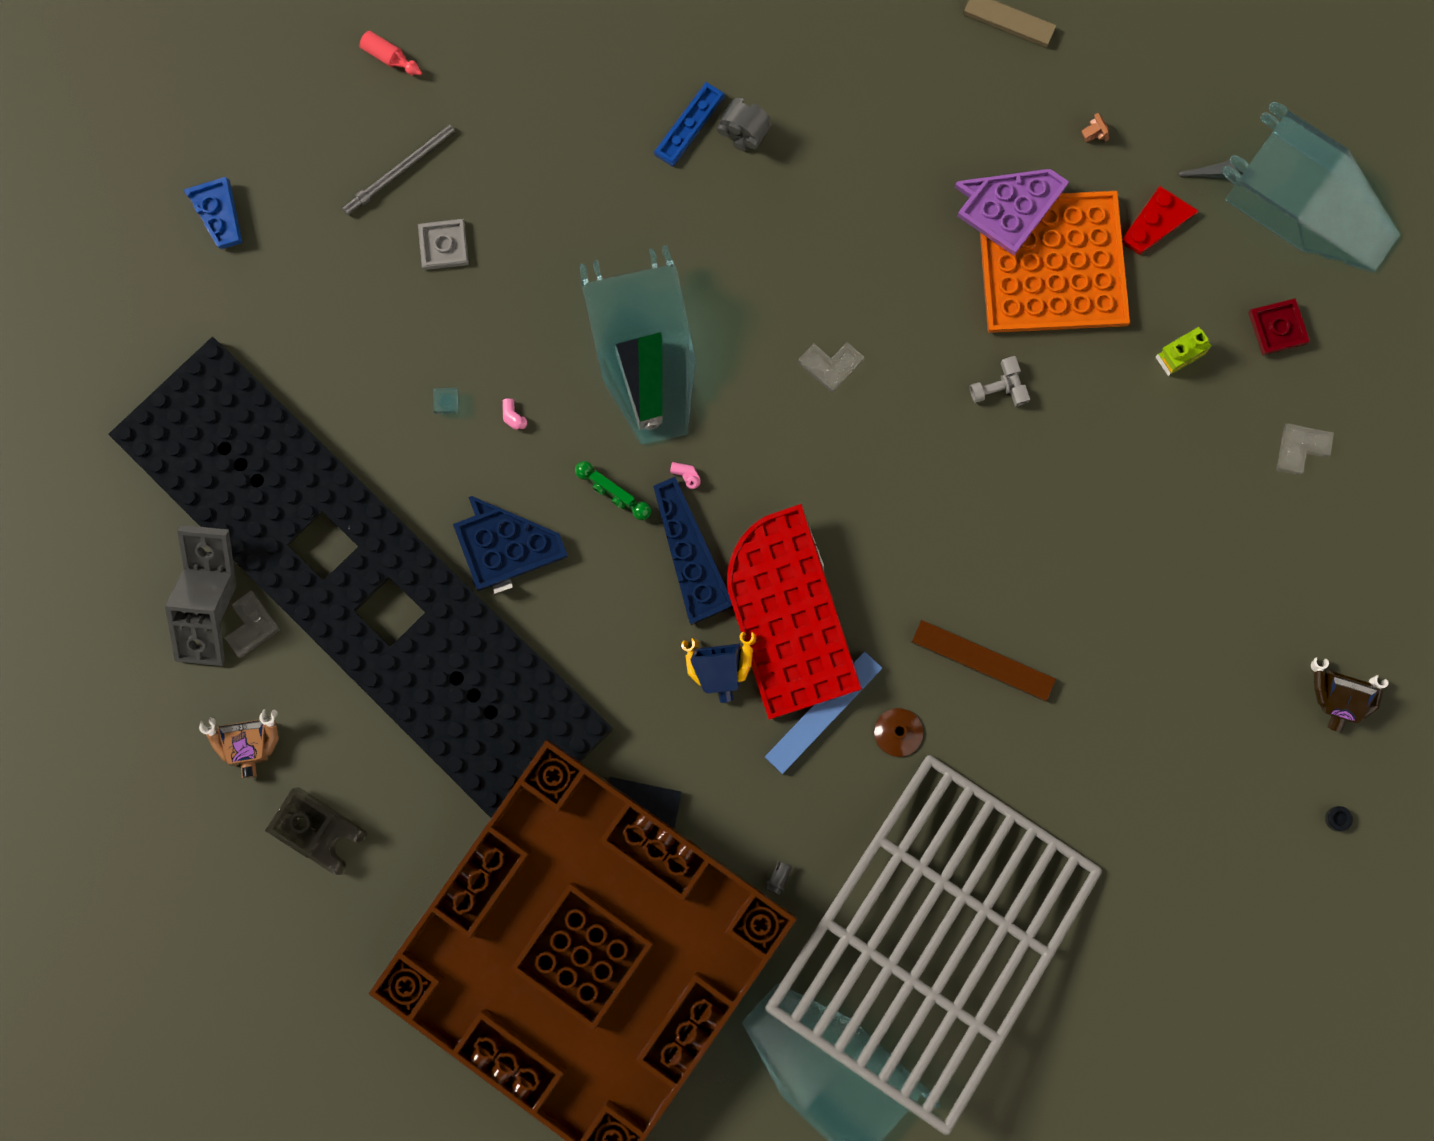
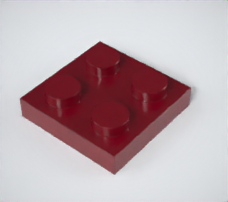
[1248,298,1310,356]

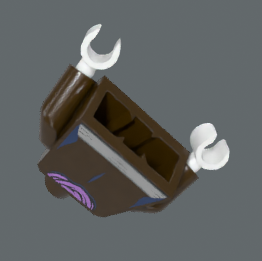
[1311,657,1389,732]

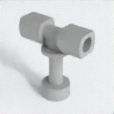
[970,356,1030,407]

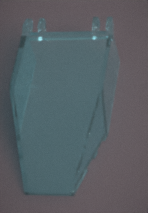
[1222,102,1400,272]
[579,246,696,445]
[742,984,940,1141]

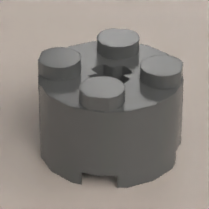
[717,98,772,151]

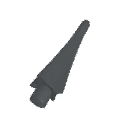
[1179,159,1245,180]

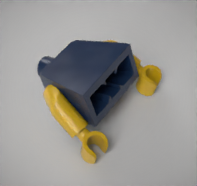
[681,632,756,703]

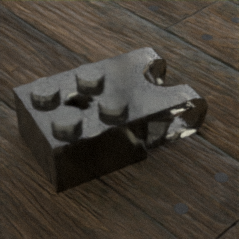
[265,787,367,875]

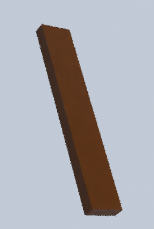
[911,620,1056,702]

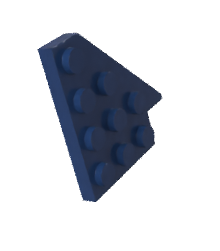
[453,496,568,592]

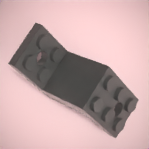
[165,525,237,666]

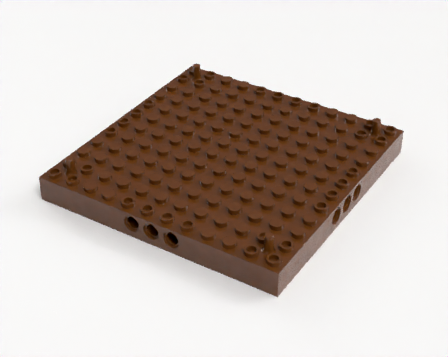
[368,740,797,1141]

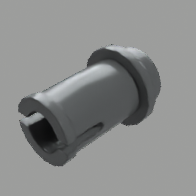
[766,861,792,895]

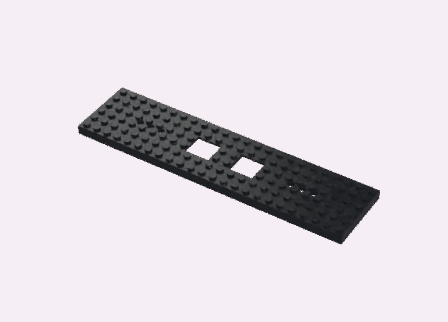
[108,336,613,818]

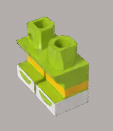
[1156,327,1212,376]

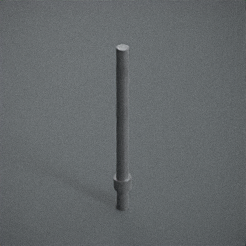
[342,125,455,215]

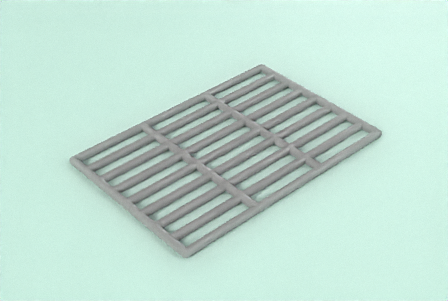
[766,755,1102,1135]

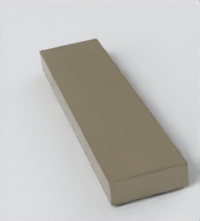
[963,0,1056,48]

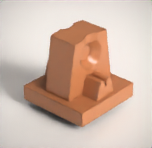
[1081,113,1109,142]

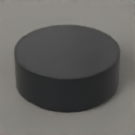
[1325,806,1353,832]

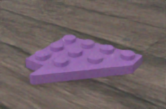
[954,169,1069,256]

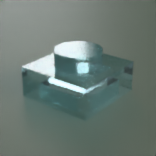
[433,388,459,414]

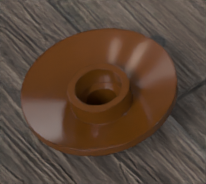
[874,708,923,757]

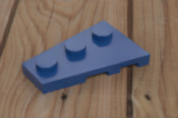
[184,177,243,249]

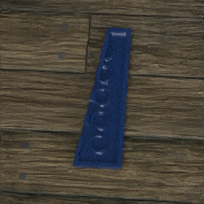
[653,477,733,625]

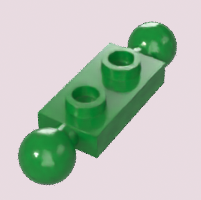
[575,461,651,521]

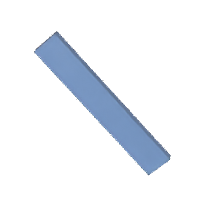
[765,652,882,774]

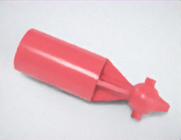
[360,30,422,76]

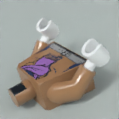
[199,709,279,779]

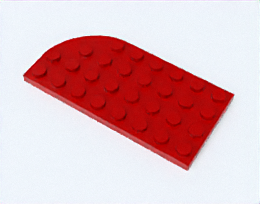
[727,504,862,720]

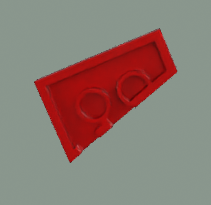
[1122,186,1198,255]

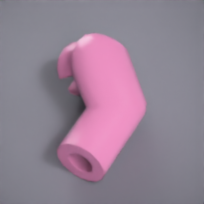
[503,399,527,430]
[670,462,701,489]

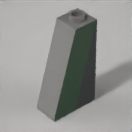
[615,332,663,430]

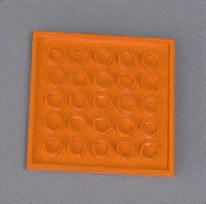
[980,191,1130,333]

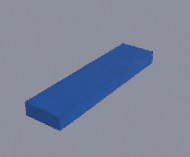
[654,82,725,167]

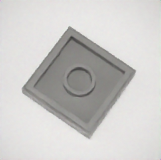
[418,219,469,270]

